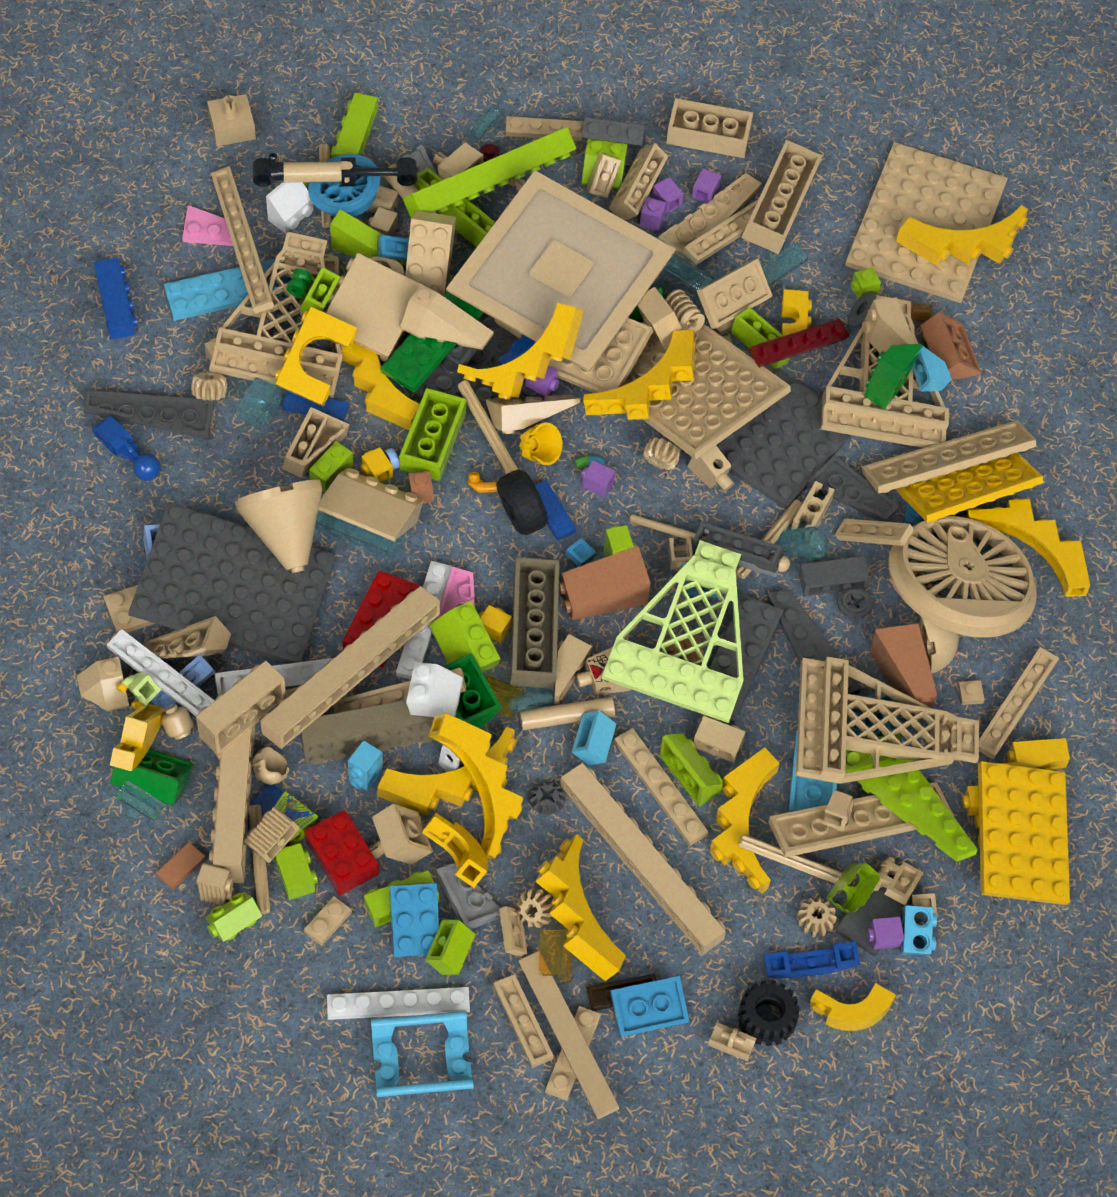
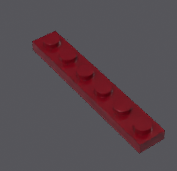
[749,319,849,368]

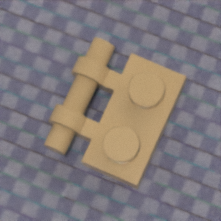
[874,857,924,905]

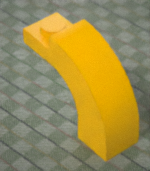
[422,813,488,888]
[809,983,896,1031]

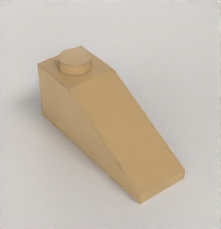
[554,634,592,705]

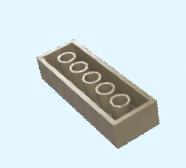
[509,557,559,689]
[300,700,434,764]

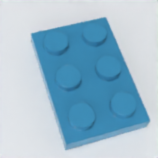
[389,883,439,957]
[610,976,690,1037]

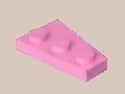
[182,205,233,246]
[436,566,475,619]

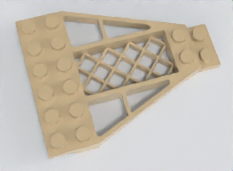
[209,232,343,398]
[821,295,949,448]
[796,657,979,784]

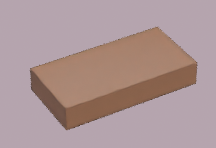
[156,842,206,890]

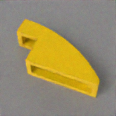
[110,703,166,771]

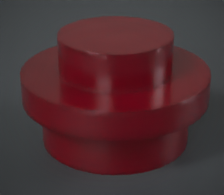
[480,144,500,161]

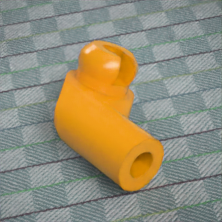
[467,472,497,493]

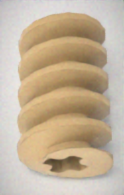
[665,289,705,332]

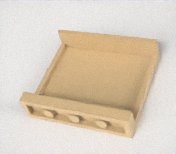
[322,253,421,363]

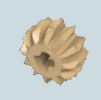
[191,371,227,401]
[644,437,680,470]
[516,888,553,928]
[797,897,837,938]

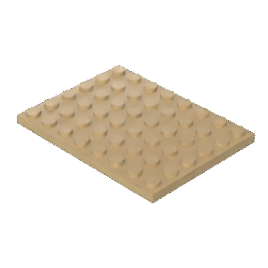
[845,142,1008,303]
[623,324,791,460]

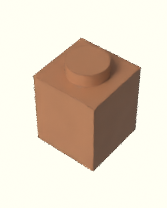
[408,471,433,503]

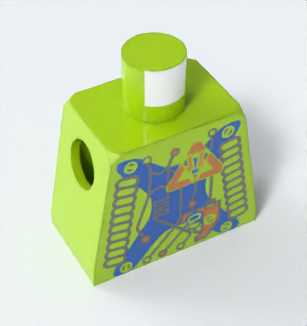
[275,791,319,846]

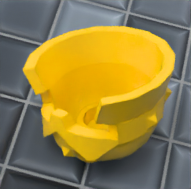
[519,422,563,466]

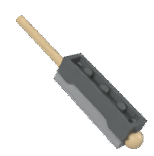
[630,514,790,577]

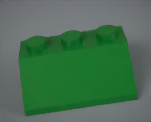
[864,344,923,409]
[442,654,502,729]
[110,748,194,805]

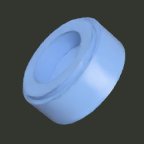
[384,448,399,470]

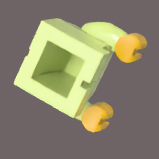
[115,672,161,710]

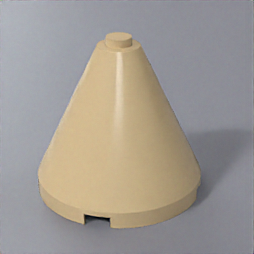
[235,480,322,574]

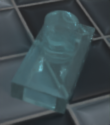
[115,780,166,822]

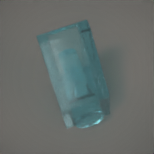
[777,526,830,561]

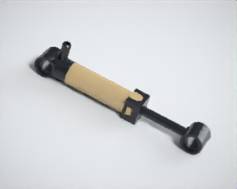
[253,153,417,187]

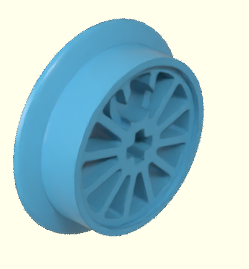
[308,154,380,217]

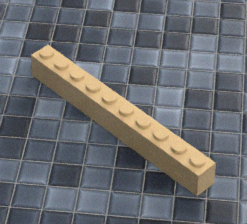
[260,586,440,749]
[560,763,726,956]

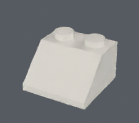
[266,182,313,234]
[406,662,463,717]

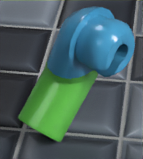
[574,455,606,470]

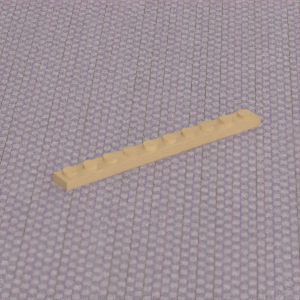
[211,166,275,314]

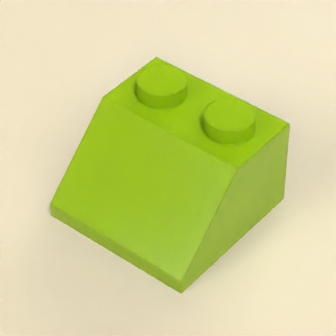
[581,139,627,190]

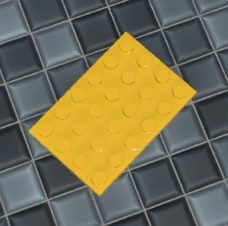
[895,452,1043,523]
[978,761,1070,905]

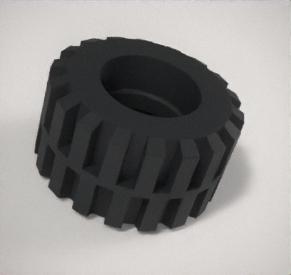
[738,980,800,1046]

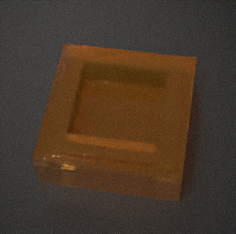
[911,303,932,322]

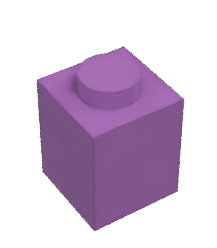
[692,169,721,203]
[652,177,683,214]
[640,197,666,232]
[525,366,559,396]
[581,461,616,497]
[867,917,904,950]

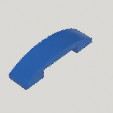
[764,941,860,979]

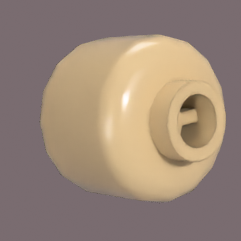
[161,704,194,740]

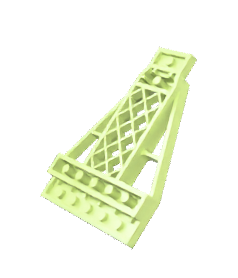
[602,540,743,723]

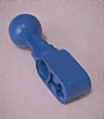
[92,416,161,481]

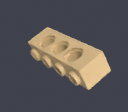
[609,143,668,220]

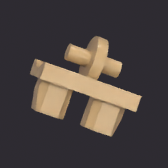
[708,1022,757,1061]

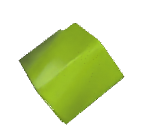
[826,863,881,913]

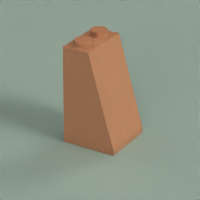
[559,546,650,620]
[870,624,937,708]

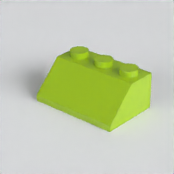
[429,601,500,673]
[660,733,723,807]

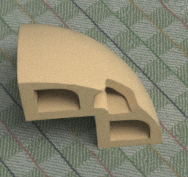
[919,616,959,673]

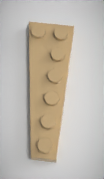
[658,173,762,263]

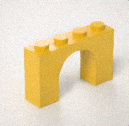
[274,307,359,407]

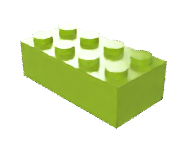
[399,388,467,481]

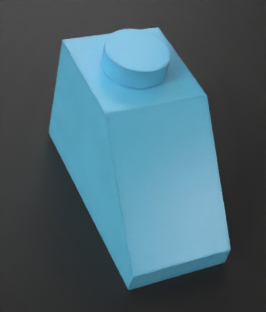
[912,346,952,392]

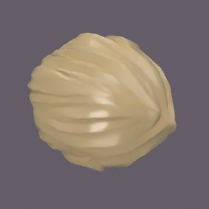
[252,746,289,785]

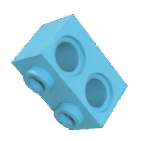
[348,740,383,792]
[901,906,937,956]

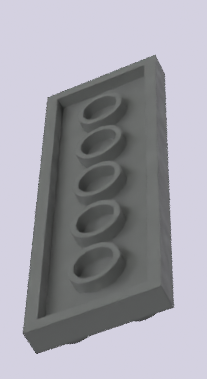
[709,595,784,724]

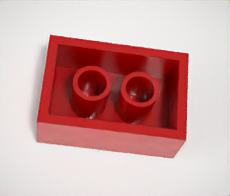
[304,810,379,896]

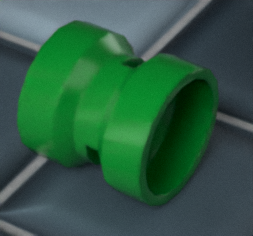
[286,268,313,298]

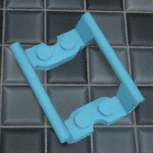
[371,1011,474,1097]

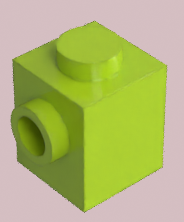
[851,267,881,299]

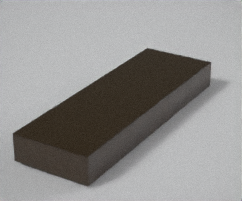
[586,974,657,1011]

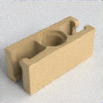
[791,481,835,540]

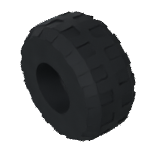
[496,469,548,535]

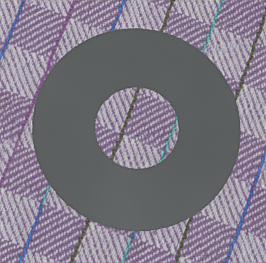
[848,291,876,326]

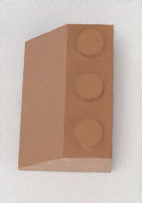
[920,312,982,381]

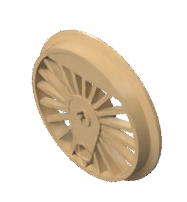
[888,516,1037,637]

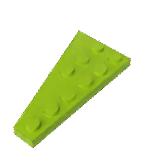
[847,758,978,862]

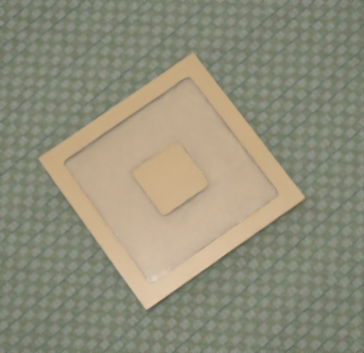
[446,171,676,372]

